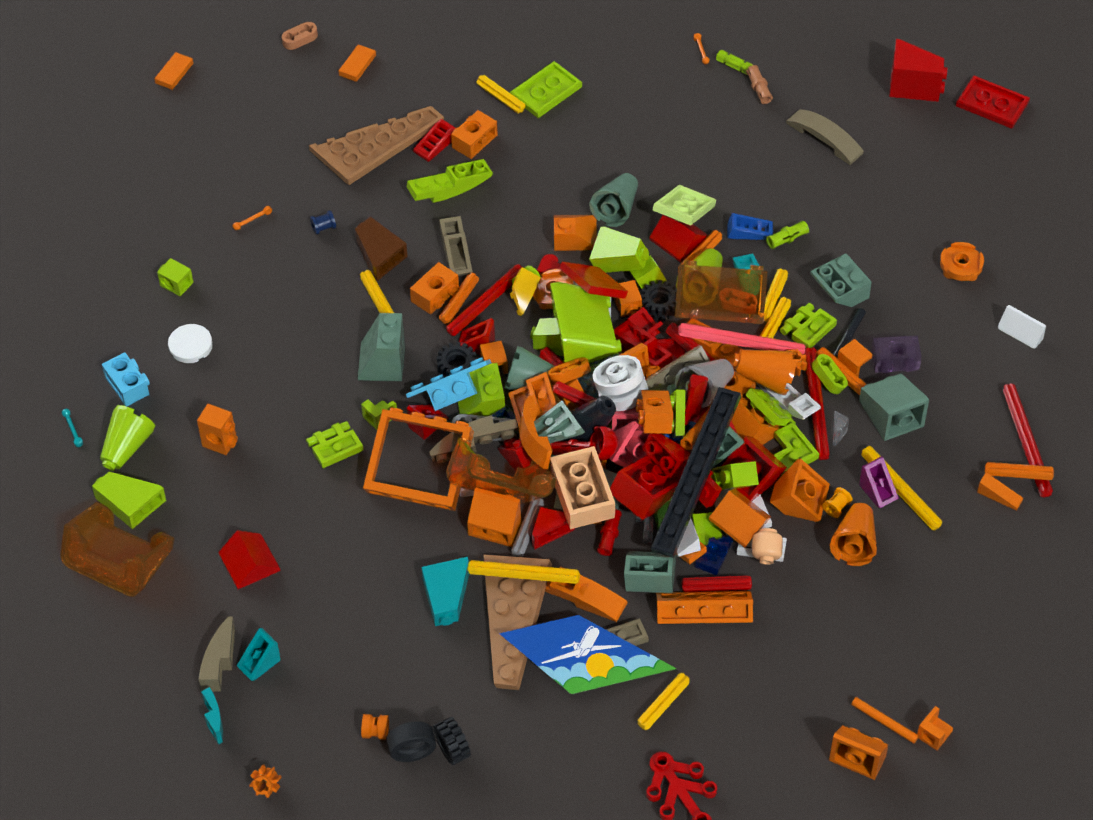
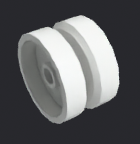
[593,355,649,411]

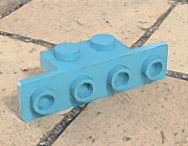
[406,358,492,411]

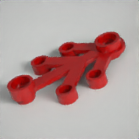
[646,752,717,820]

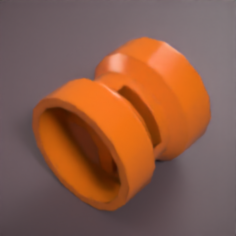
[361,714,389,740]

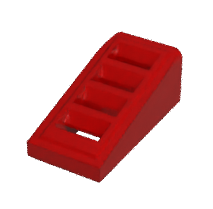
[413,119,455,162]

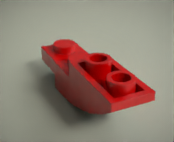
[642,433,722,508]

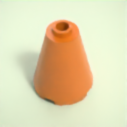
[732,350,797,396]
[830,503,877,566]

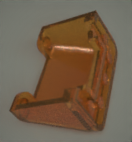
[675,260,768,324]
[446,437,557,505]
[61,502,174,597]

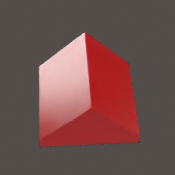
[649,215,708,263]
[218,530,280,590]

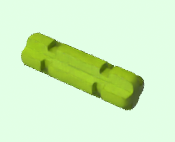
[716,50,753,75]

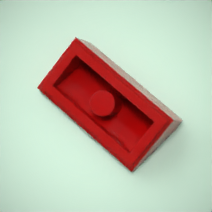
[685,374,708,425]

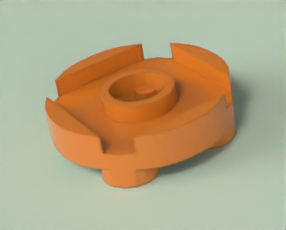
[940,242,984,281]
[533,269,575,309]

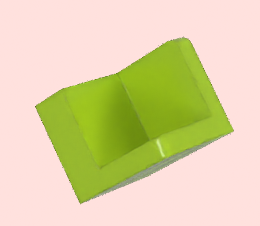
[630,255,667,289]
[361,399,397,430]
[692,512,723,545]

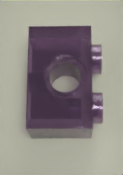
[871,336,922,373]

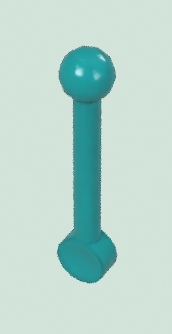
[62,408,83,447]

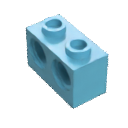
[102,352,150,407]

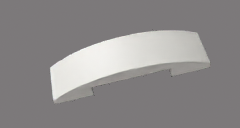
[757,383,821,420]

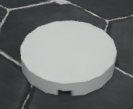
[168,324,213,363]

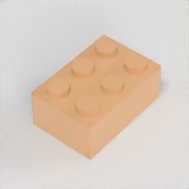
[550,446,615,529]

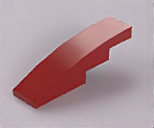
[614,320,674,370]

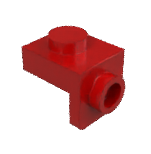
[625,307,663,337]

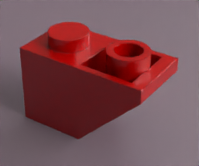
[498,436,540,475]

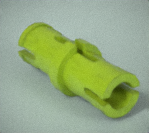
[766,221,809,249]

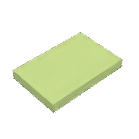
[652,185,716,226]

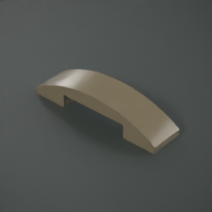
[786,109,864,165]

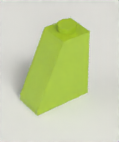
[589,227,649,273]
[530,318,564,357]
[92,472,167,529]

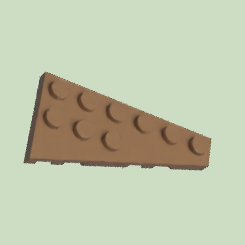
[309,106,444,185]
[484,555,552,690]

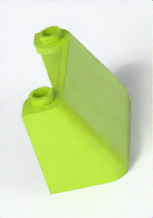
[550,282,622,367]

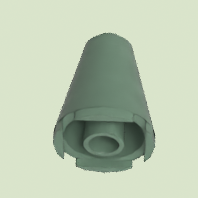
[589,173,638,227]
[504,346,555,390]

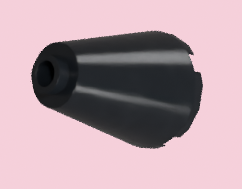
[564,396,616,442]

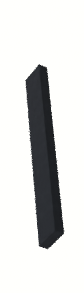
[651,387,741,558]

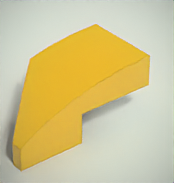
[510,267,541,316]

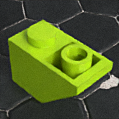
[711,461,759,491]

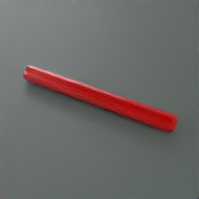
[804,347,829,460]
[1003,383,1053,498]

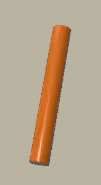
[851,697,919,744]

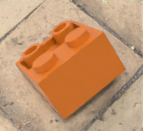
[467,487,521,547]

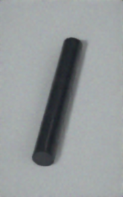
[833,308,866,358]

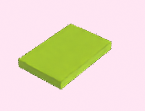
[510,61,582,118]

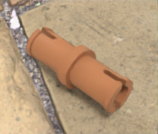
[746,65,773,104]

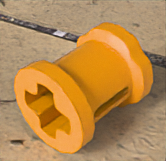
[822,487,853,518]

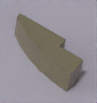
[439,216,473,276]
[199,616,235,692]

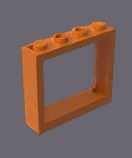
[363,407,474,511]

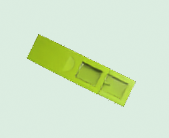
[406,159,493,203]

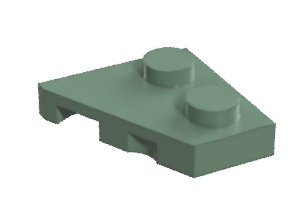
[534,401,585,443]

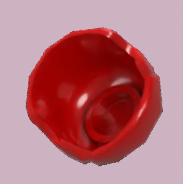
[589,426,618,461]

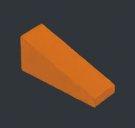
[977,472,1023,511]

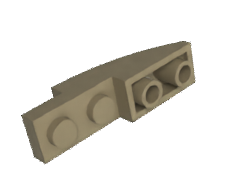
[430,415,519,463]

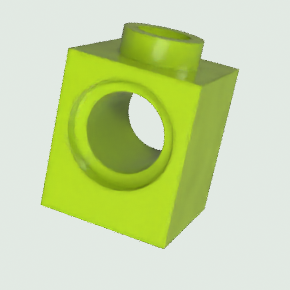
[157,258,194,297]

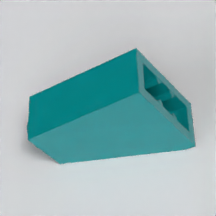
[422,557,469,626]

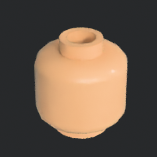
[752,528,783,565]

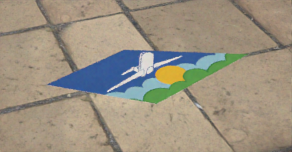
[499,615,677,694]

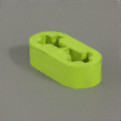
[812,354,848,394]

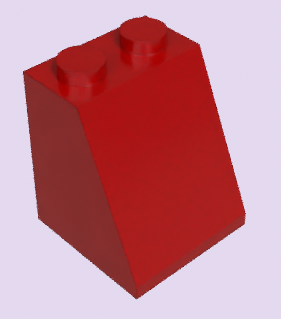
[889,39,948,102]

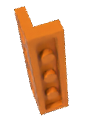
[656,591,753,624]

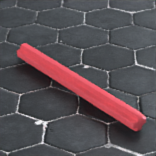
[678,323,805,355]

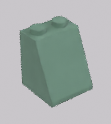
[358,313,405,381]
[859,374,929,441]

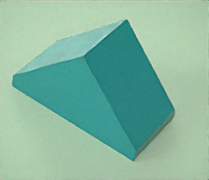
[237,628,281,681]

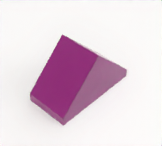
[859,457,899,508]

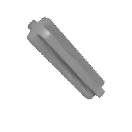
[511,497,544,557]

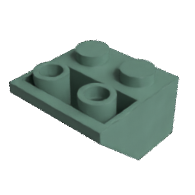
[810,253,872,307]
[624,551,676,593]

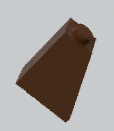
[355,217,408,281]

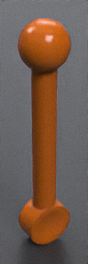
[693,33,710,64]
[233,206,272,230]

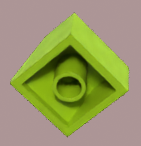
[458,363,505,416]

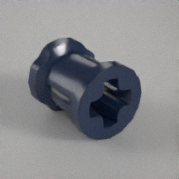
[310,210,336,235]

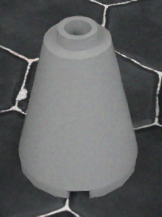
[675,359,734,408]

